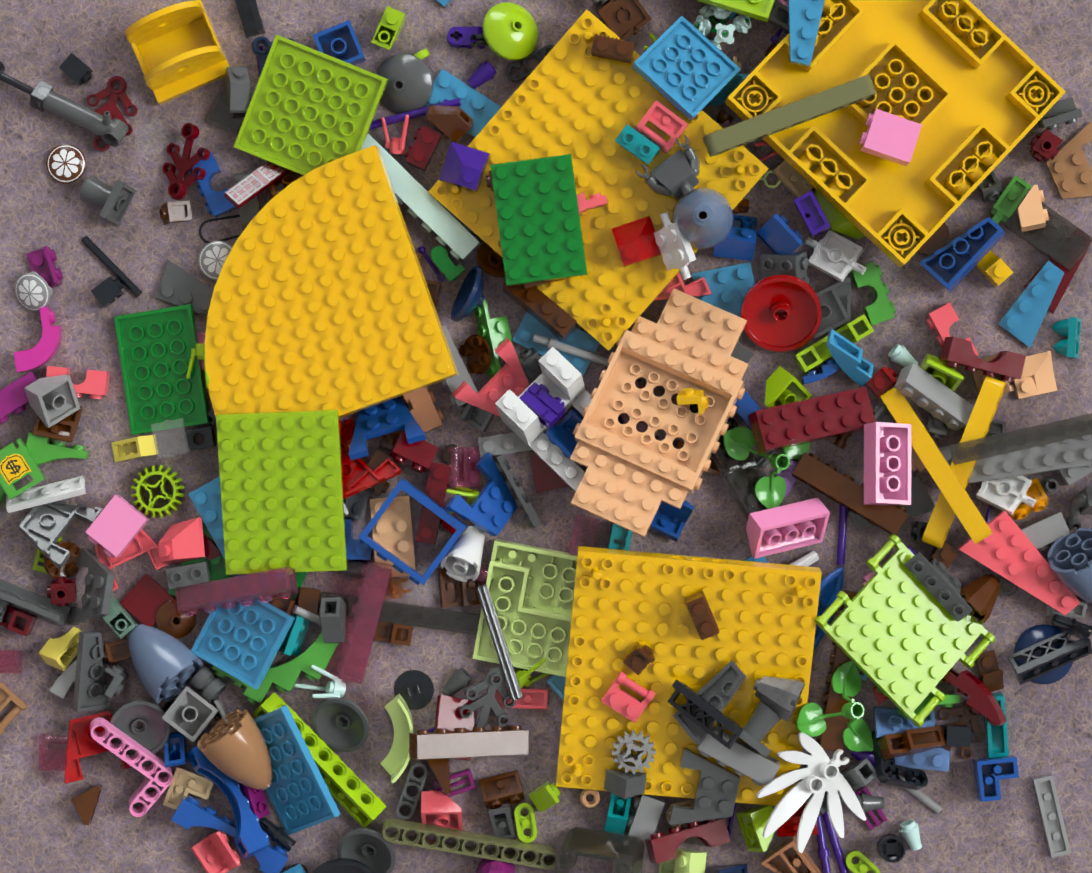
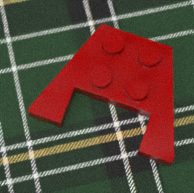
[340,419,402,499]
[64,711,132,784]

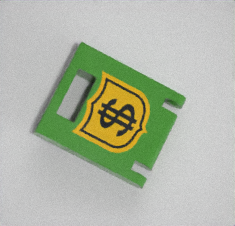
[0,438,46,500]

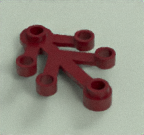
[87,76,138,152]
[162,123,210,200]

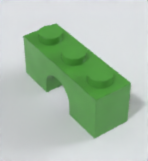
[850,261,896,326]

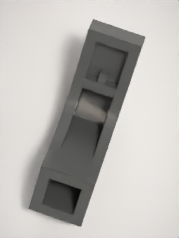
[808,758,877,816]

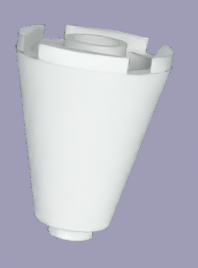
[441,526,485,582]

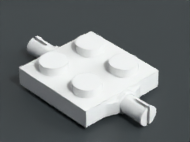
[654,212,696,280]
[805,230,867,282]
[976,476,1036,515]

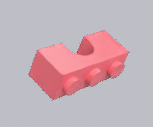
[926,302,979,356]
[46,366,110,399]

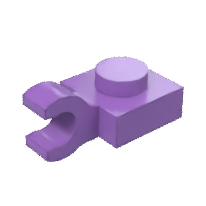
[774,460,798,496]

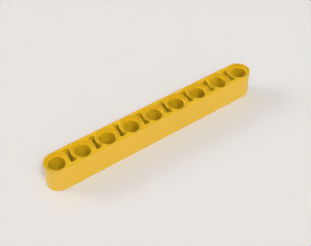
[922,376,1006,549]
[880,387,993,544]

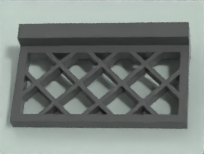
[0,579,71,626]

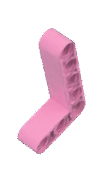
[90,717,173,817]

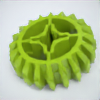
[131,465,185,518]

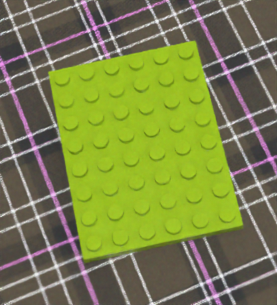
[216,410,347,575]

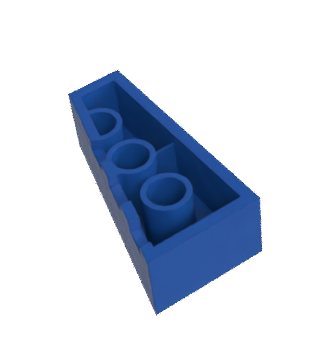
[919,217,1006,292]

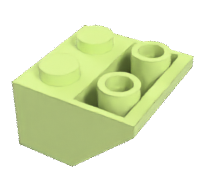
[659,848,707,873]

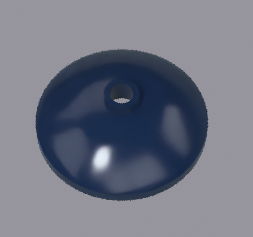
[451,265,485,322]
[1014,624,1073,684]

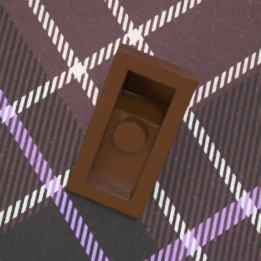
[976,650,1004,692]

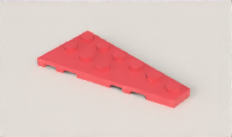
[957,510,1080,615]

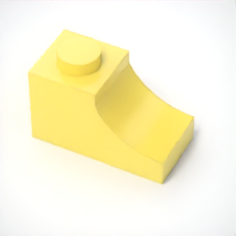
[111,434,159,462]
[39,627,81,671]

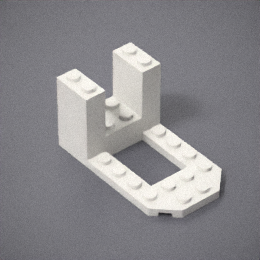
[495,347,592,492]

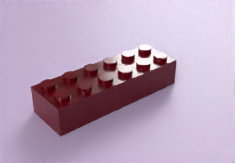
[748,387,876,454]

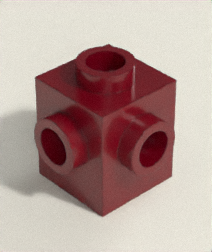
[1029,129,1062,162]
[47,576,77,606]

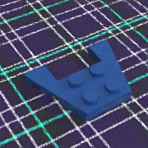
[348,397,426,460]
[445,452,518,536]

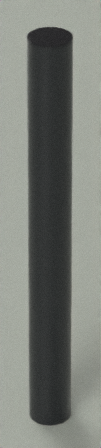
[81,236,142,297]

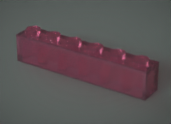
[336,560,393,684]
[175,567,298,616]

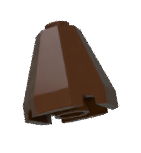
[960,574,1001,624]

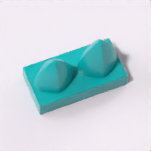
[1051,317,1081,359]

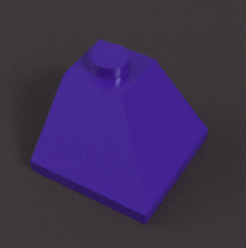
[439,142,489,192]

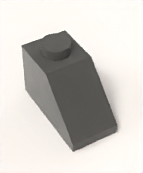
[223,67,250,113]

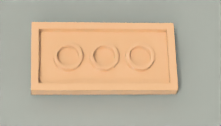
[370,496,416,579]

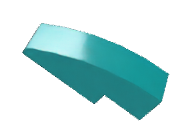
[983,692,1009,758]

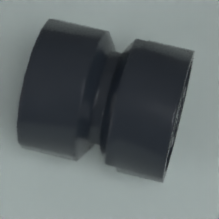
[876,833,906,863]

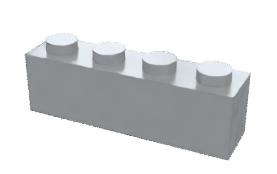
[441,325,478,407]
[894,363,974,431]
[1020,512,1071,552]
[697,725,780,786]
[613,794,665,873]

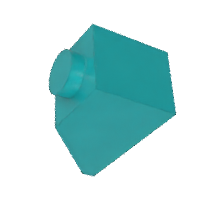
[604,793,631,835]

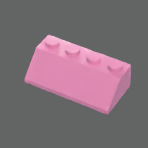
[864,422,911,506]
[746,497,830,559]

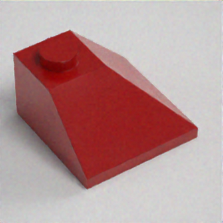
[612,216,661,267]

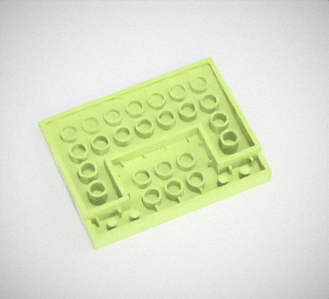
[473,539,577,677]

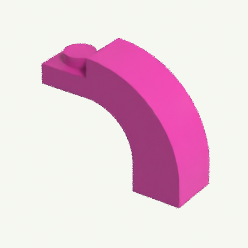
[14,307,62,373]

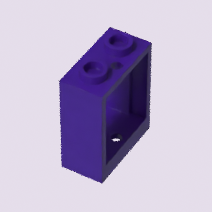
[794,190,831,238]

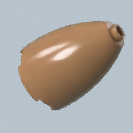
[197,709,273,790]

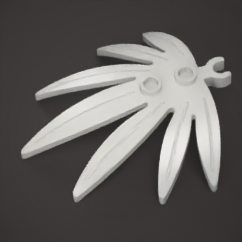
[756,732,866,853]

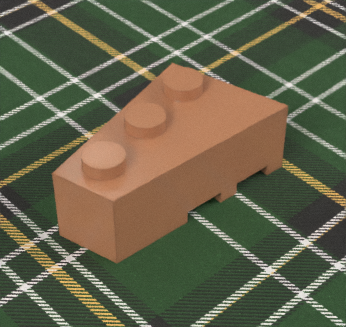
[760,836,821,873]

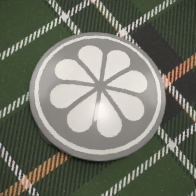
[198,241,233,280]
[15,271,53,311]

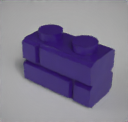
[519,382,566,429]

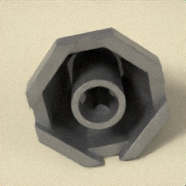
[753,676,805,722]

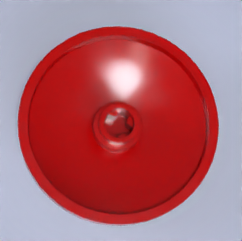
[741,275,821,352]

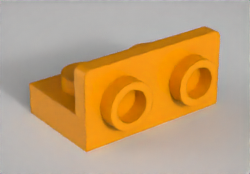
[1010,478,1048,520]

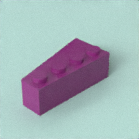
[0,371,37,425]

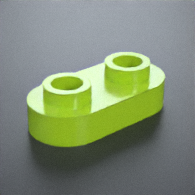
[514,802,537,843]
[845,850,880,873]

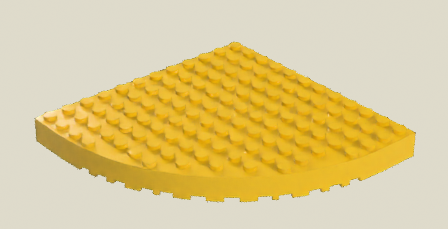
[205,145,459,418]

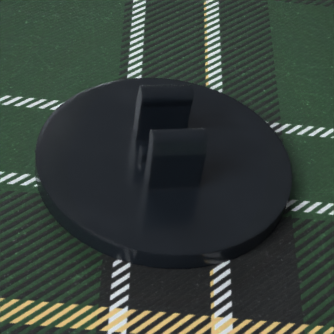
[394,670,434,710]

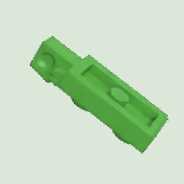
[990,175,1032,224]

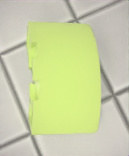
[380,693,414,784]

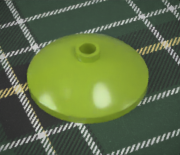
[483,2,538,60]

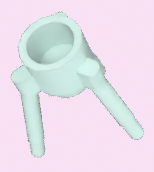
[294,665,346,698]

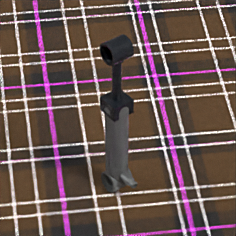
[0,61,128,147]

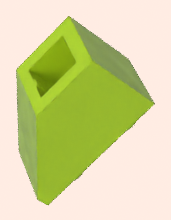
[371,6,407,51]
[529,781,561,812]

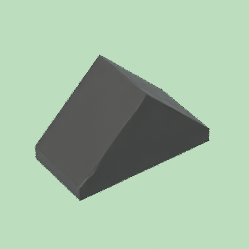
[604,769,646,799]

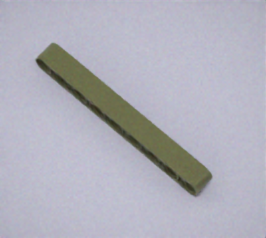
[703,75,877,157]
[382,818,558,870]

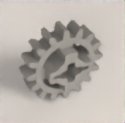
[612,729,656,775]

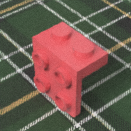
[190,831,241,873]

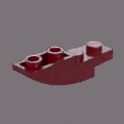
[941,668,1006,726]

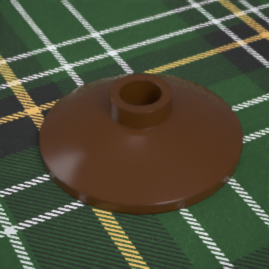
[476,243,505,277]
[156,599,196,639]

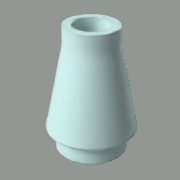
[888,344,918,367]
[899,819,922,851]

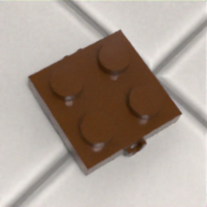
[596,0,651,40]

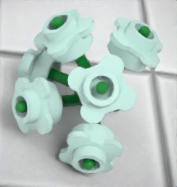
[693,4,752,51]

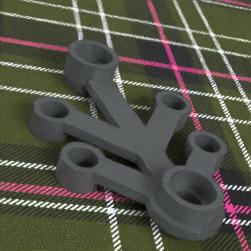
[459,668,516,727]

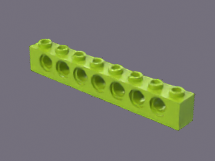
[252,692,387,828]

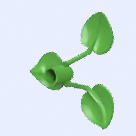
[723,427,811,509]
[796,661,874,752]

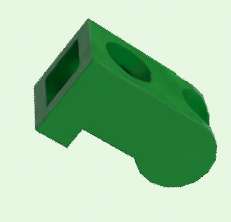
[431,246,466,283]

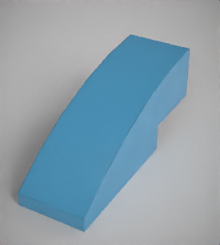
[826,329,874,387]

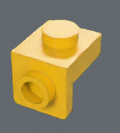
[677,388,708,415]

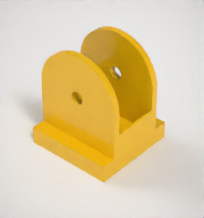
[124,0,230,105]

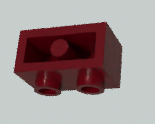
[404,125,442,172]
[389,430,438,473]

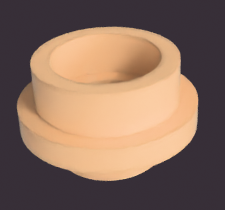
[580,789,600,808]

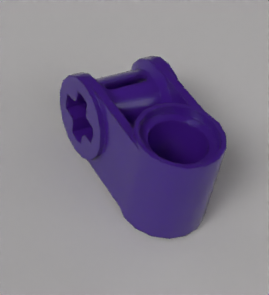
[446,26,485,49]

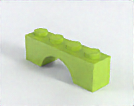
[793,314,874,373]

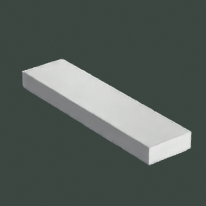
[6,476,86,513]

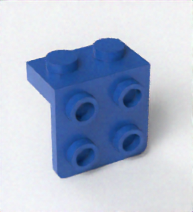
[545,408,584,459]
[649,500,694,542]

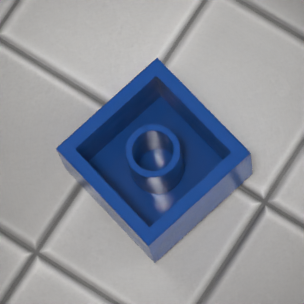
[313,20,366,65]

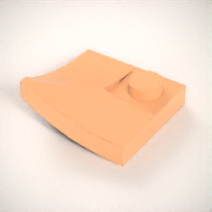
[1013,351,1057,399]

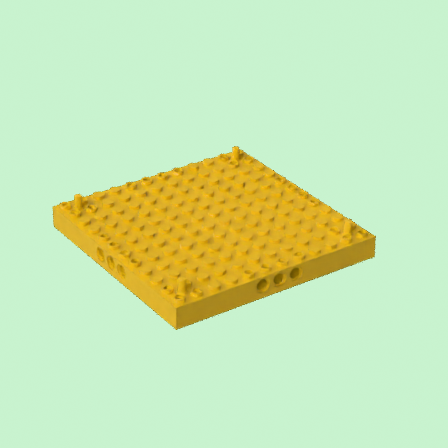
[724,0,1066,268]
[428,9,769,351]
[556,546,822,806]

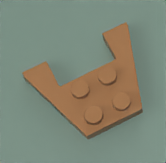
[1045,122,1092,199]

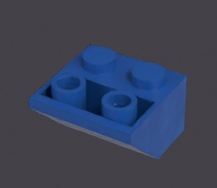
[756,214,804,255]
[713,215,757,261]

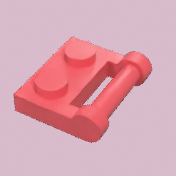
[634,100,688,154]
[601,671,655,723]

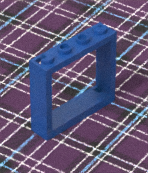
[358,478,467,585]

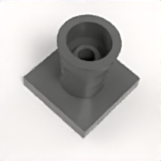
[80,175,136,226]
[734,701,781,757]

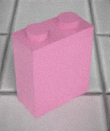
[859,109,922,166]
[85,494,150,558]

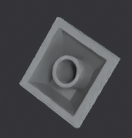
[24,375,81,428]
[162,686,218,742]

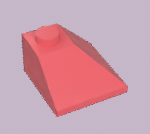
[158,517,205,564]
[421,790,463,830]

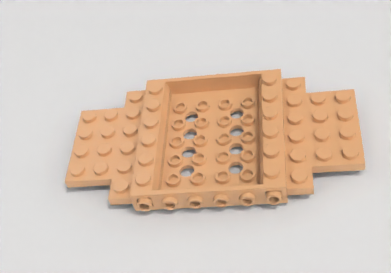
[570,289,748,538]

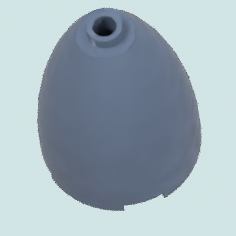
[673,188,733,249]
[1047,528,1092,604]
[127,624,204,704]

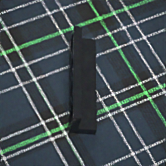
[235,0,266,38]
[1007,624,1092,685]
[667,679,744,749]

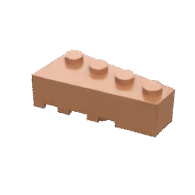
[403,387,445,433]

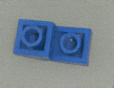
[801,360,840,385]

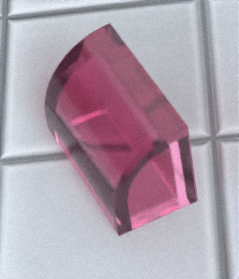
[0,650,23,674]

